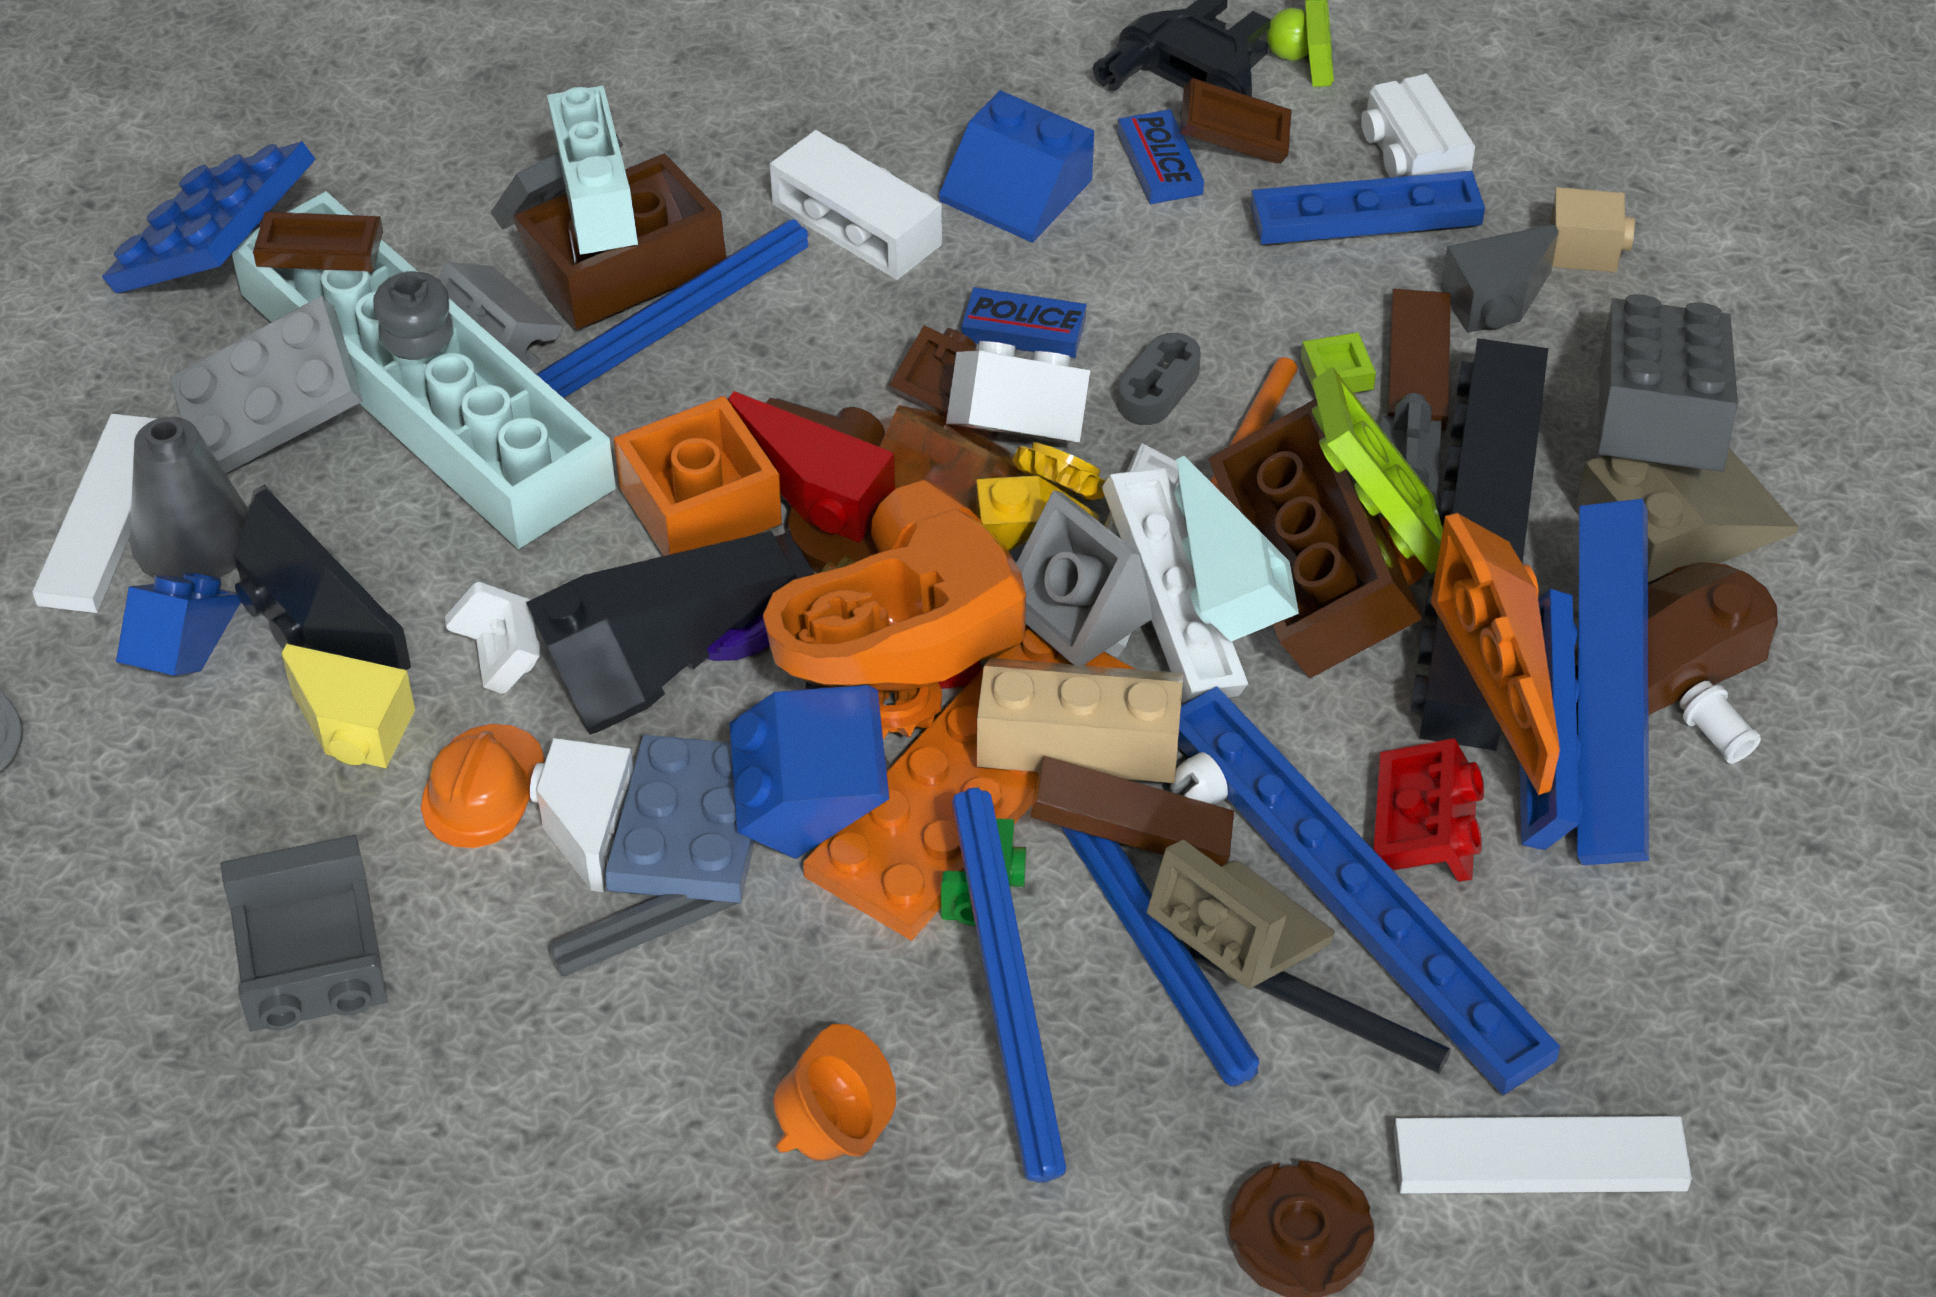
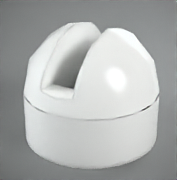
[1171,752,1228,805]

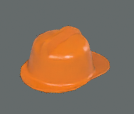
[421,724,545,848]
[773,1024,896,1161]

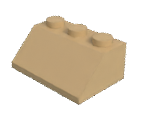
[977,658,1184,783]

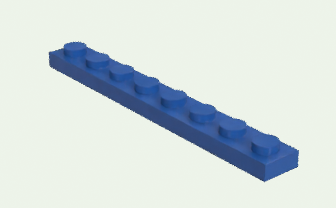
[1178,686,1560,1095]

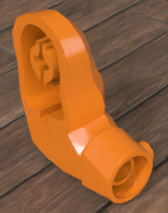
[763,480,1026,691]

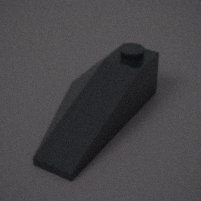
[526,531,797,735]

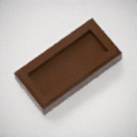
[1180,78,1292,164]
[253,212,383,272]

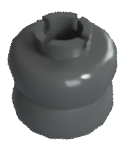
[373,271,454,360]

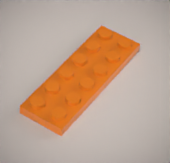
[803,624,1137,941]

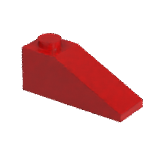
[728,391,895,543]

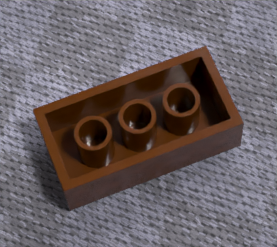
[1208,398,1423,679]

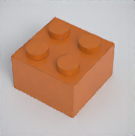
[613,395,782,556]

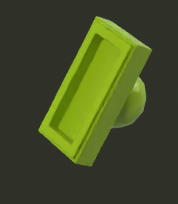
[1266,0,1334,87]

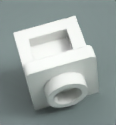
[445,582,540,694]

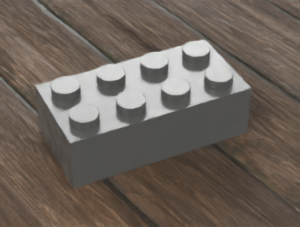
[1598,294,1738,472]

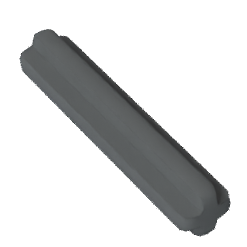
[548,894,743,976]

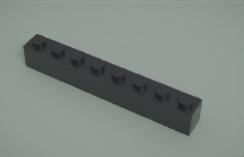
[1410,338,1549,751]

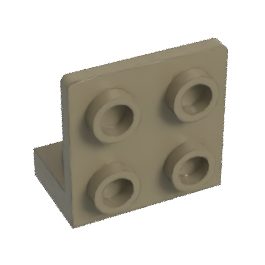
[1147,840,1335,990]

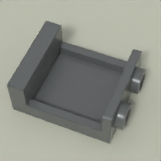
[220,835,388,1032]

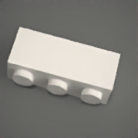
[770,130,942,280]

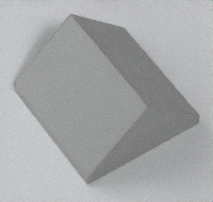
[1016,490,1153,665]

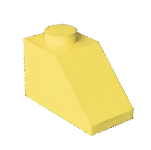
[281,644,415,768]

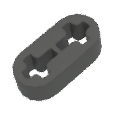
[1118,333,1201,425]

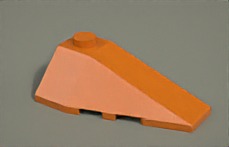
[1431,513,1560,795]

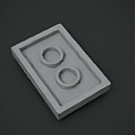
[170,296,363,473]

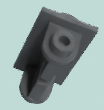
[1380,393,1441,510]

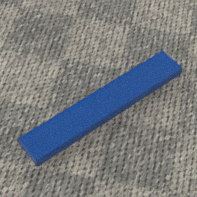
[1577,499,1649,865]

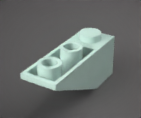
[547,85,638,255]
[1175,456,1299,641]

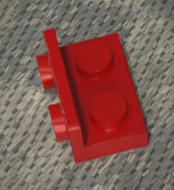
[1373,738,1484,882]

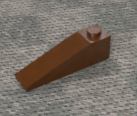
[1574,563,1777,735]

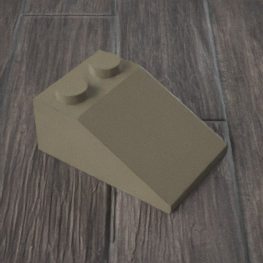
[1575,447,1799,585]

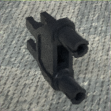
[1093,0,1271,118]

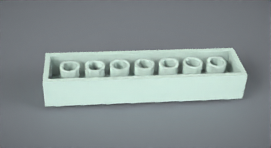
[232,191,616,549]

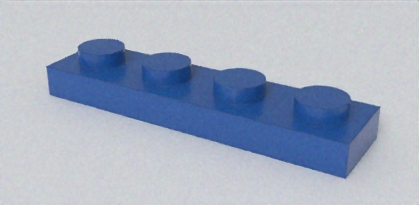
[1250,171,1485,245]
[1519,589,1583,850]

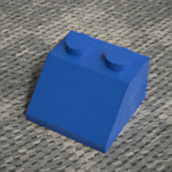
[939,90,1094,243]
[729,685,889,859]

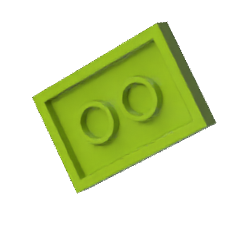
[1312,367,1443,574]

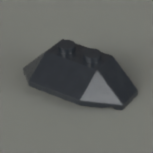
[234,484,411,670]

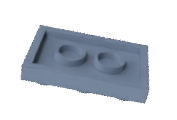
[605,735,755,903]

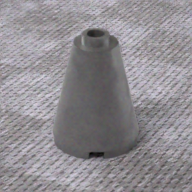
[130,417,248,578]

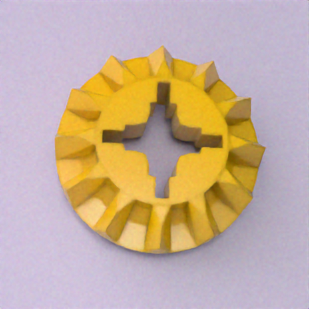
[1013,442,1106,500]

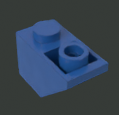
[116,572,241,676]

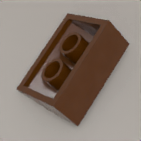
[513,153,726,330]

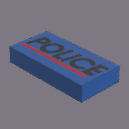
[1118,109,1204,204]
[961,287,1087,358]

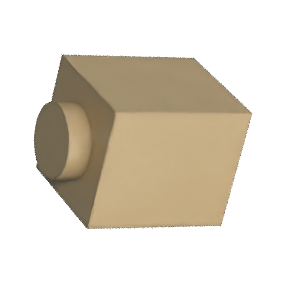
[1549,187,1635,272]

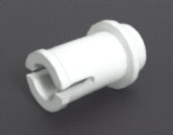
[1680,681,1761,764]

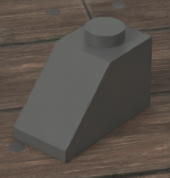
[1441,224,1559,333]

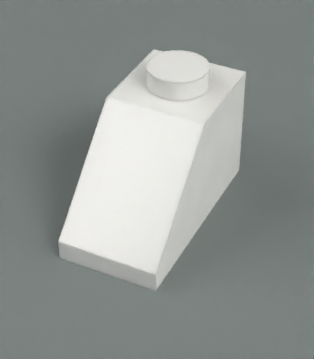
[530,738,633,893]

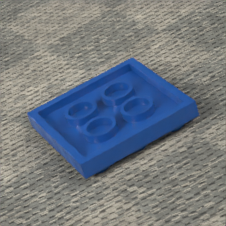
[102,141,316,293]

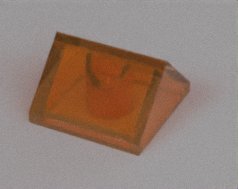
[880,405,1025,515]

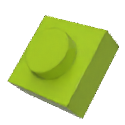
[1300,332,1376,393]

